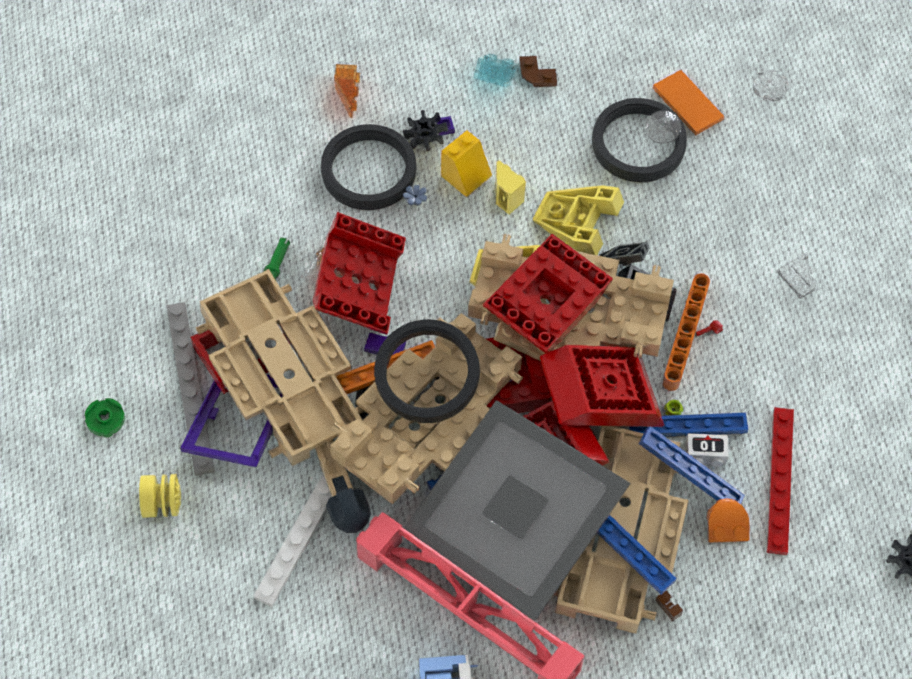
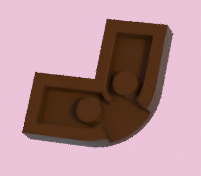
[519,56,557,87]

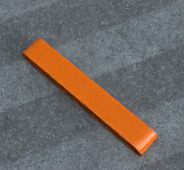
[663,273,710,391]

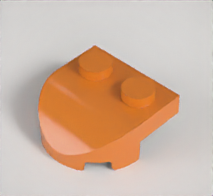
[706,498,750,543]

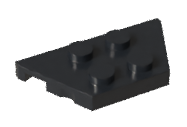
[599,242,650,266]

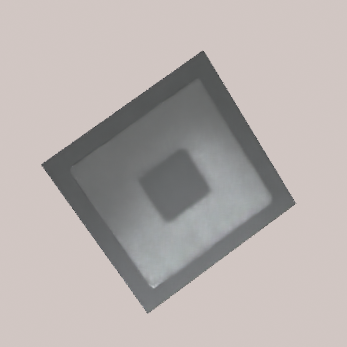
[404,400,631,620]

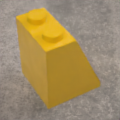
[441,130,492,197]

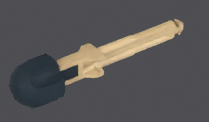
[315,439,371,533]

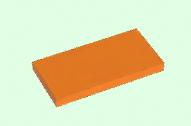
[653,70,724,136]

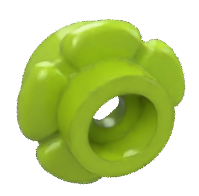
[664,400,683,416]

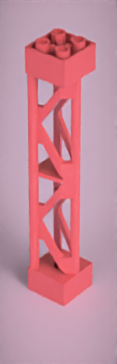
[356,512,585,679]

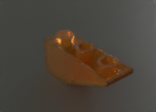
[334,64,360,118]

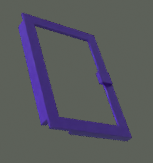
[180,375,284,467]

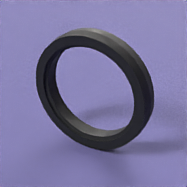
[592,98,687,182]
[321,124,417,210]
[374,319,480,423]

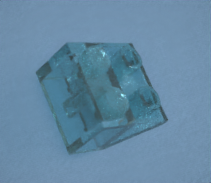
[473,53,518,87]

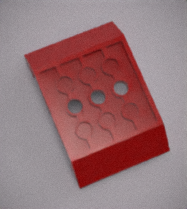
[312,212,406,335]

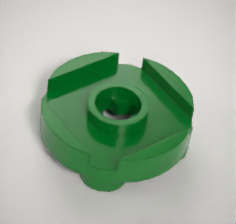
[85,398,125,437]

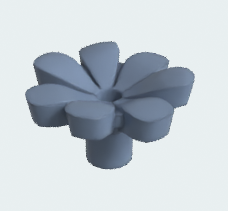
[403,185,427,206]

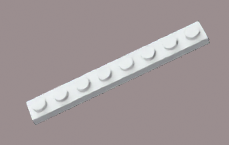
[253,468,348,607]

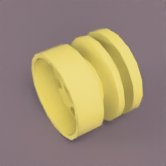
[139,474,181,518]

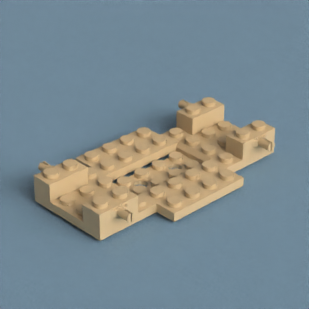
[468,234,674,358]
[195,269,365,466]
[330,313,523,504]
[554,426,688,634]

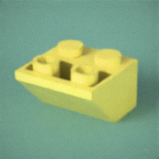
[495,160,526,215]

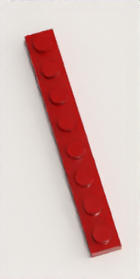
[767,407,794,555]

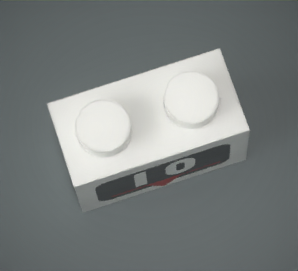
[685,434,728,467]

